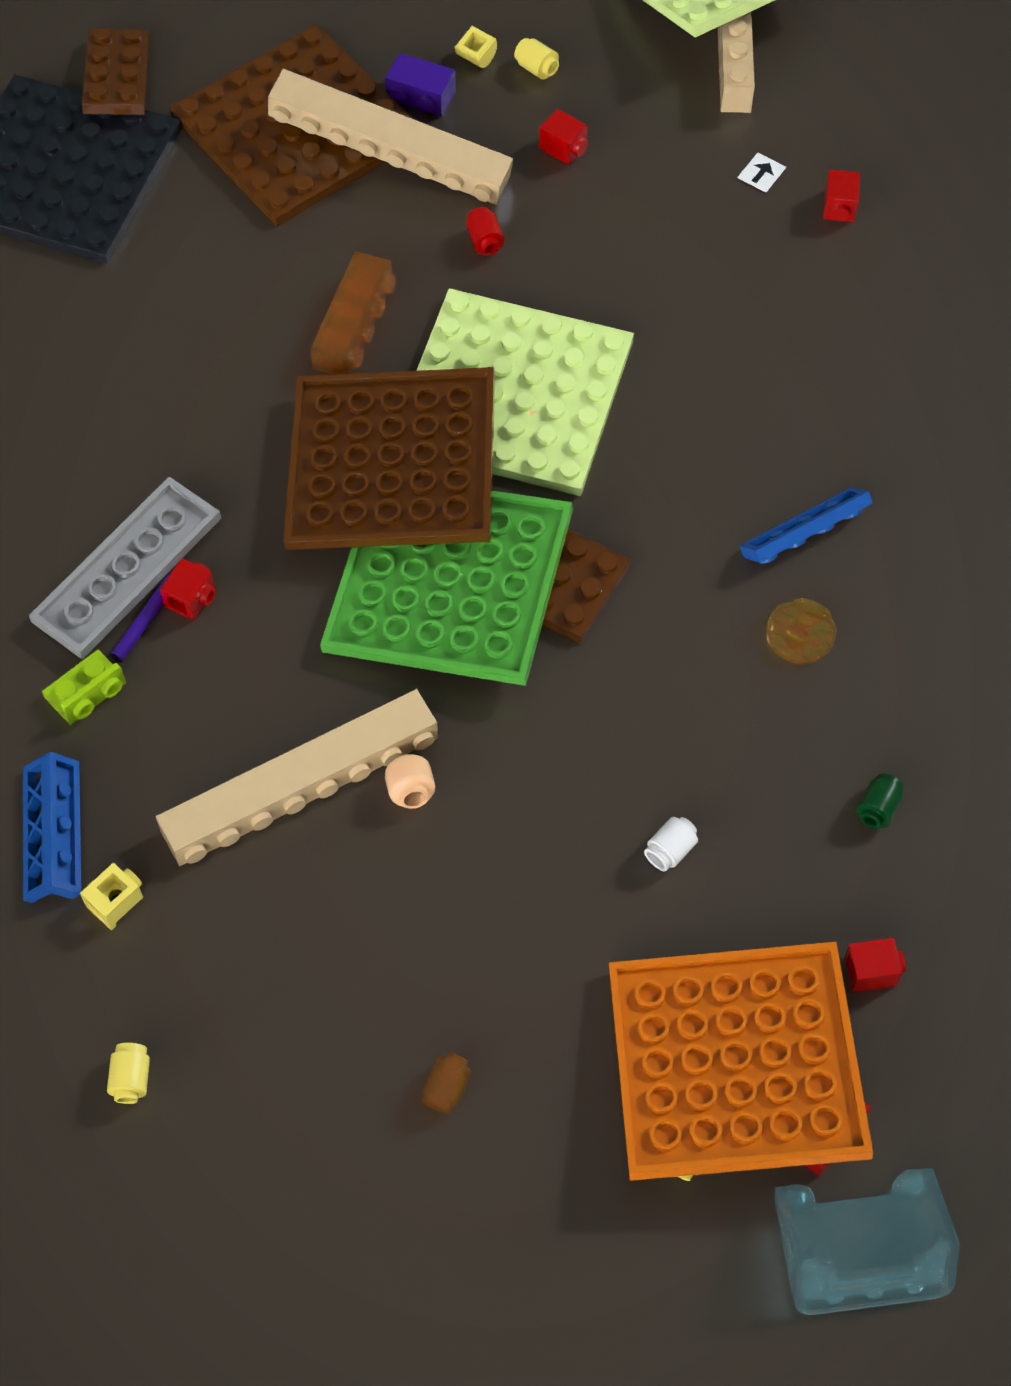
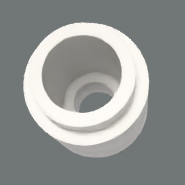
[644,817,698,871]

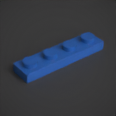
[739,487,873,564]

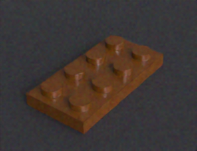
[82,28,150,115]

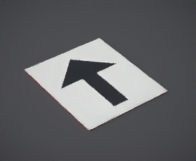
[737,153,787,193]

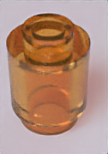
[421,1052,472,1114]

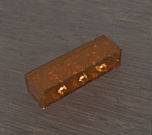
[310,251,396,375]

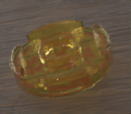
[766,598,837,664]

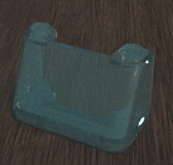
[774,1168,960,1315]

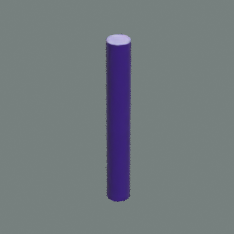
[110,574,170,662]

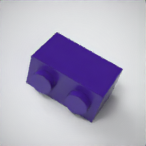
[385,53,456,117]

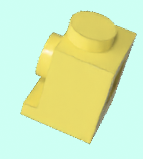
[80,863,143,931]

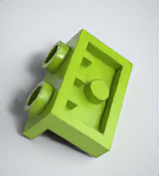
[42,649,126,725]

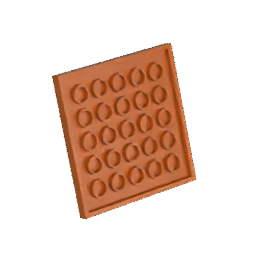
[609,942,873,1181]

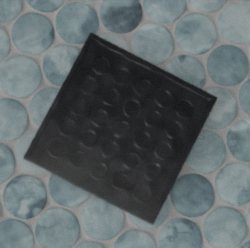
[0,74,182,264]

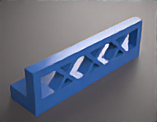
[23,752,81,903]

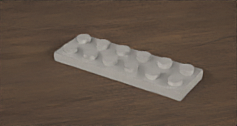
[29,477,221,660]

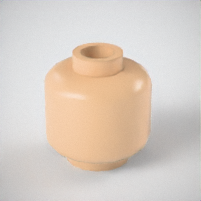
[385,754,435,809]

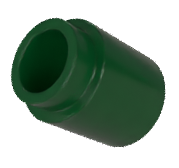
[856,773,904,829]

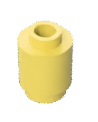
[514,38,559,80]
[107,1043,150,1104]

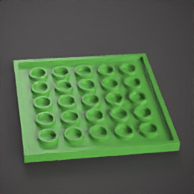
[320,491,573,686]

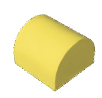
[454,26,497,68]

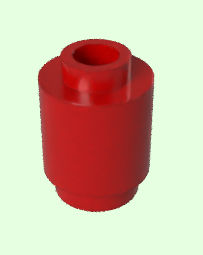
[466,207,505,255]

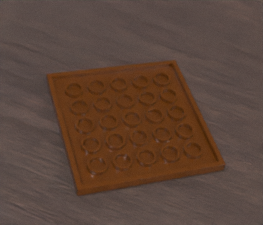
[169,24,415,226]
[283,367,495,550]

